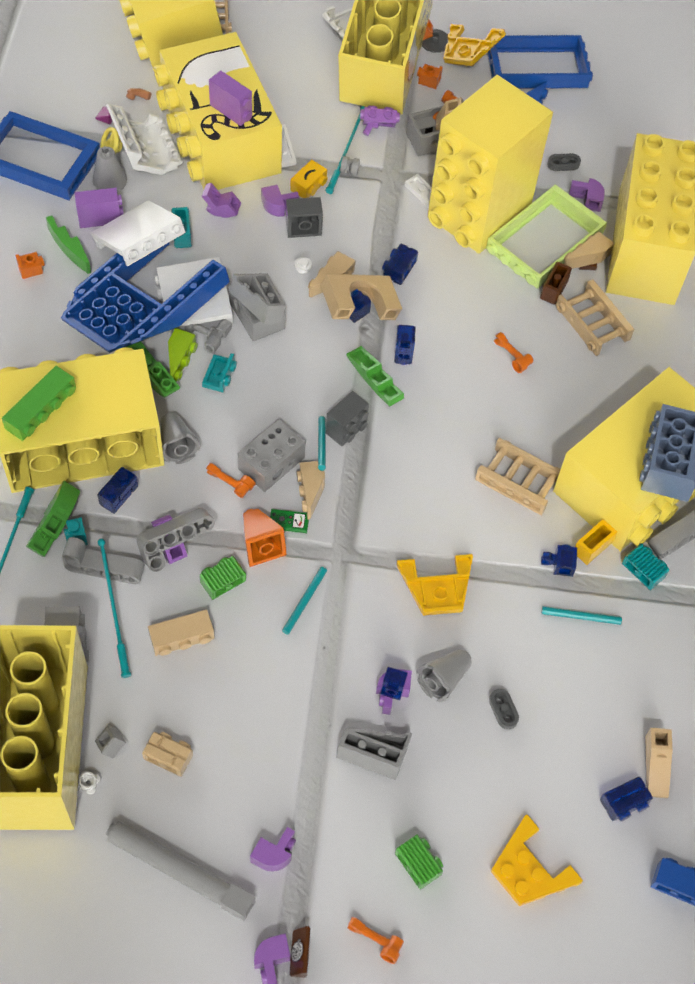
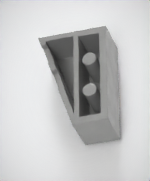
[230,273,286,324]
[336,728,412,780]

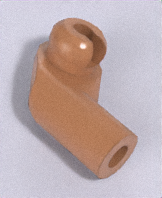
[126,88,151,100]

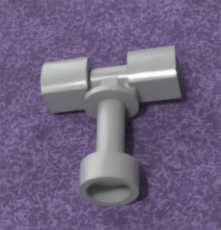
[184,319,231,354]

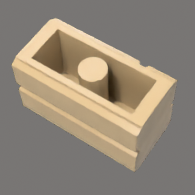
[142,732,193,777]

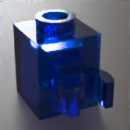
[349,289,371,323]
[541,544,577,577]

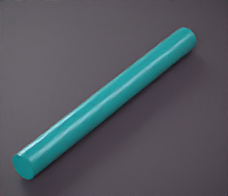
[318,416,326,471]
[282,567,327,635]
[542,606,622,625]

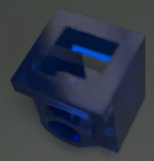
[380,667,408,701]

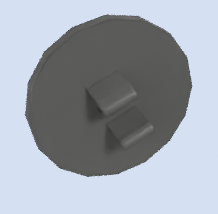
[421,29,448,53]

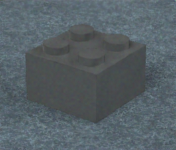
[286,197,323,238]
[326,391,369,446]

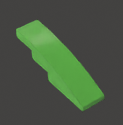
[46,215,91,274]
[346,346,404,407]

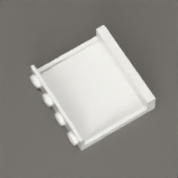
[91,200,186,266]
[154,257,233,335]

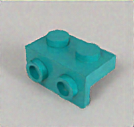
[202,353,237,393]

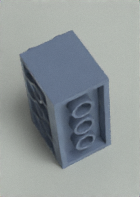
[639,404,695,502]

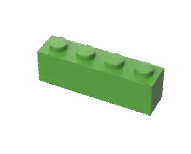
[2,366,76,441]

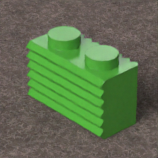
[199,556,246,600]
[395,834,443,890]

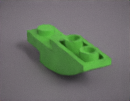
[127,342,180,398]
[26,481,80,557]

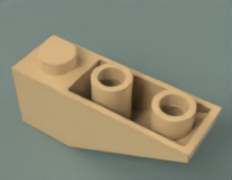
[564,232,615,268]
[308,251,355,297]
[296,461,325,519]
[645,728,673,798]

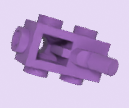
[360,106,400,136]

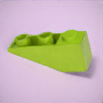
[168,328,198,382]

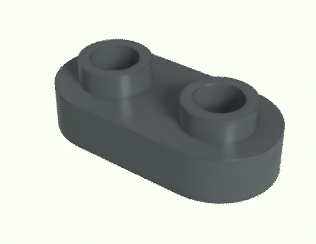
[547,153,581,171]
[489,689,519,729]

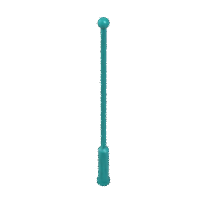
[325,106,365,194]
[0,487,34,573]
[97,538,132,678]

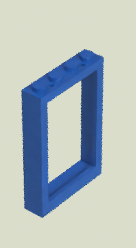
[487,35,593,89]
[0,111,100,201]

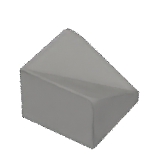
[95,725,126,758]

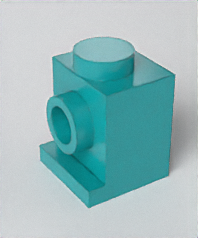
[64,517,88,546]

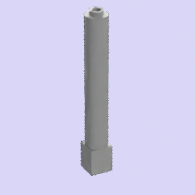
[106,821,255,921]

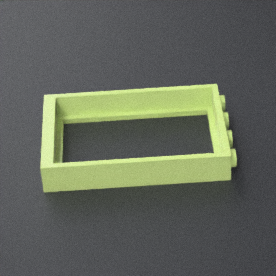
[486,184,607,289]

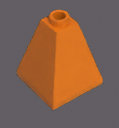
[243,508,287,567]

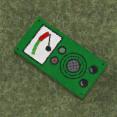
[270,509,309,533]

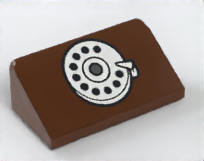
[289,926,310,978]

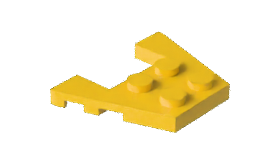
[443,24,506,66]
[397,554,473,616]
[491,814,583,906]

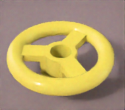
[100,127,123,154]

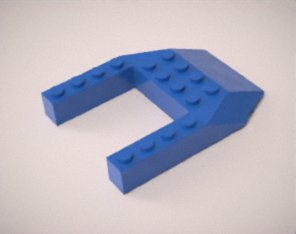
[61,243,230,353]

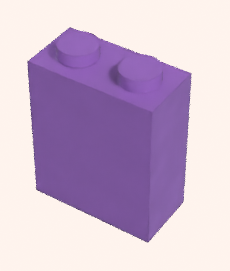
[209,70,252,126]
[74,188,124,228]

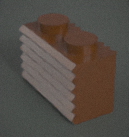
[540,262,572,304]

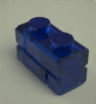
[382,243,418,285]
[394,325,416,365]
[97,467,138,514]
[600,776,653,822]

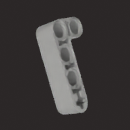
[137,508,215,572]
[648,511,695,559]
[62,537,145,584]

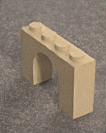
[321,274,402,320]

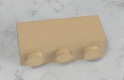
[148,610,214,656]

